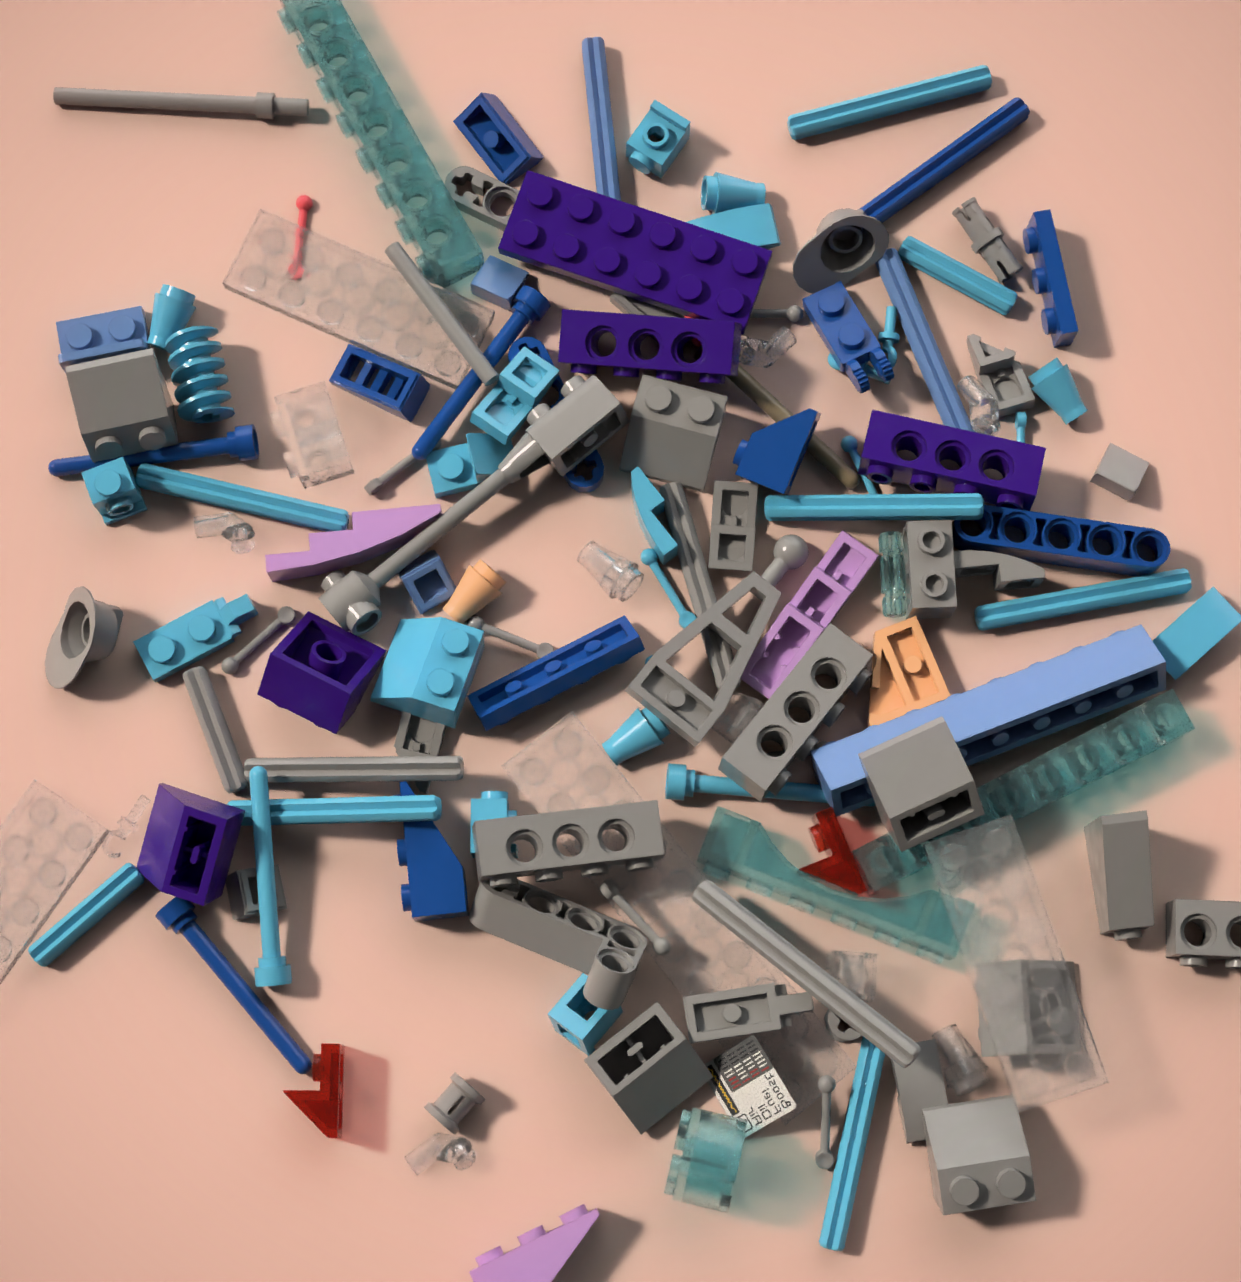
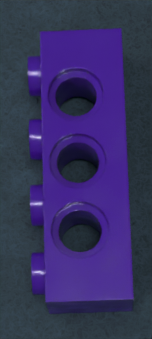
[558,309,742,384]
[857,409,1046,511]

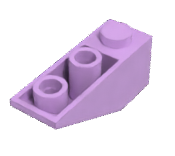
[469,1204,600,1282]

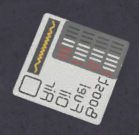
[705,1035,796,1139]

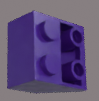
[136,783,245,906]

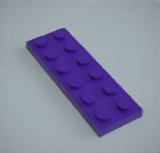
[498,170,772,335]

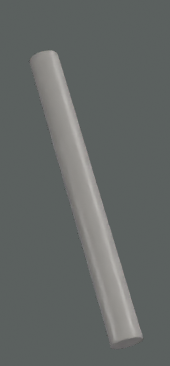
[385,242,499,386]

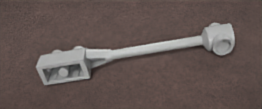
[319,375,630,635]

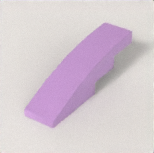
[265,504,443,582]
[740,530,880,699]

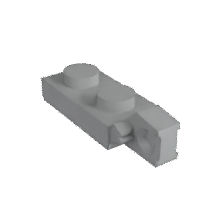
[683,983,814,1044]

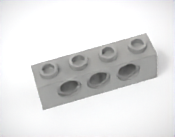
[718,623,873,802]
[472,800,665,888]

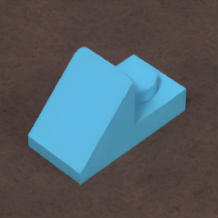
[426,433,513,498]

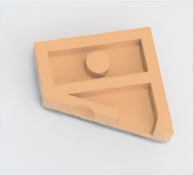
[867,616,951,727]

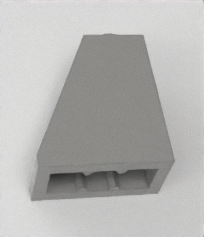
[1084,810,1154,941]

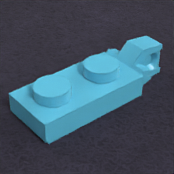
[133,594,258,683]

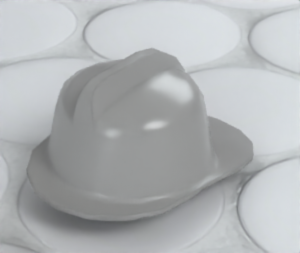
[793,208,889,294]
[45,586,123,689]

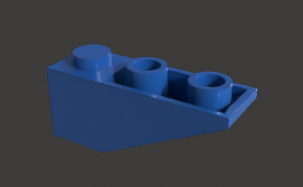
[393,781,469,922]

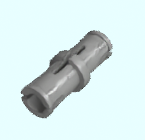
[952,197,1023,284]

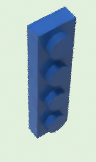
[467,615,645,731]

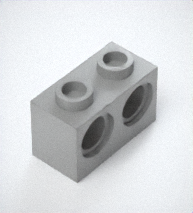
[901,520,957,619]
[1166,899,1241,969]

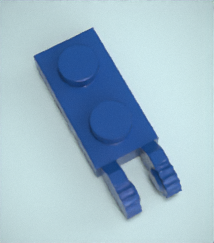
[802,281,894,393]

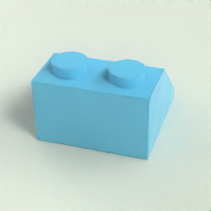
[370,617,484,729]

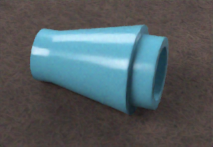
[701,172,766,214]
[147,284,196,351]
[1028,358,1088,425]
[602,707,671,766]

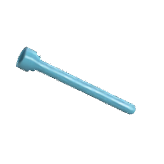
[665,763,876,807]
[249,766,292,987]

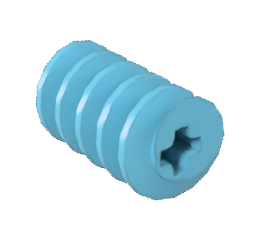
[165,326,235,423]

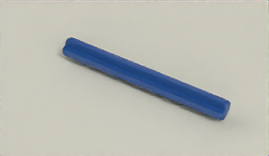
[860,97,1030,223]

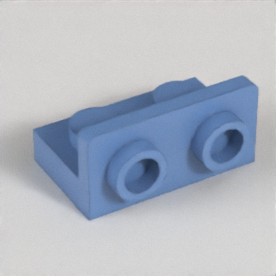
[56,306,151,373]

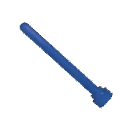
[412,285,551,460]
[48,424,259,477]
[155,897,312,1074]

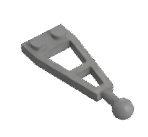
[625,534,809,747]

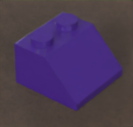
[257,611,386,734]

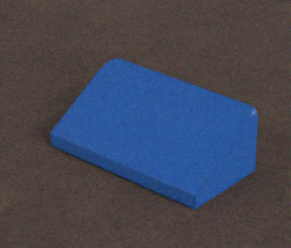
[453,92,544,185]

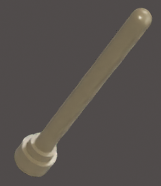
[693,345,860,489]

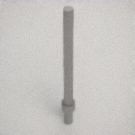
[53,87,309,119]

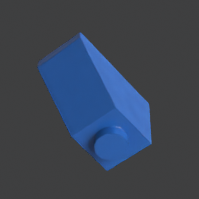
[733,408,821,495]

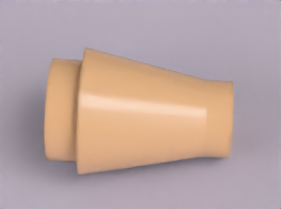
[443,559,507,624]

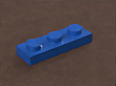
[1023,209,1078,348]

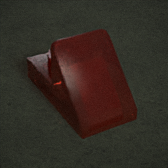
[796,807,867,899]
[283,1043,345,1138]

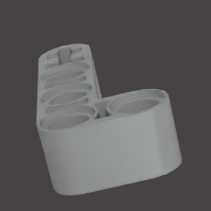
[469,879,647,1010]

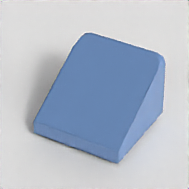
[470,255,529,311]
[398,550,456,614]

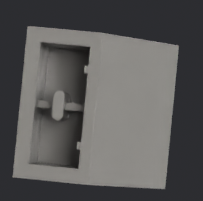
[858,716,985,852]
[584,1002,713,1135]

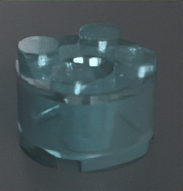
[664,1107,747,1213]

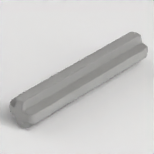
[182,666,249,793]

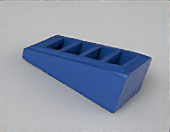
[329,344,430,422]

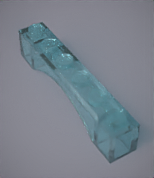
[697,806,974,964]

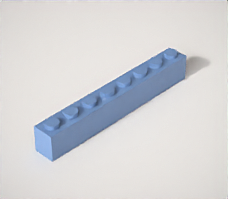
[810,624,1166,817]

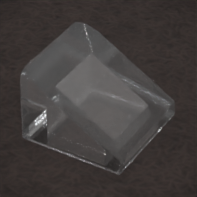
[711,693,764,744]

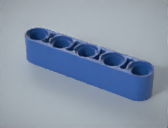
[952,505,1170,577]

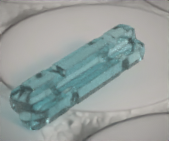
[878,531,908,618]

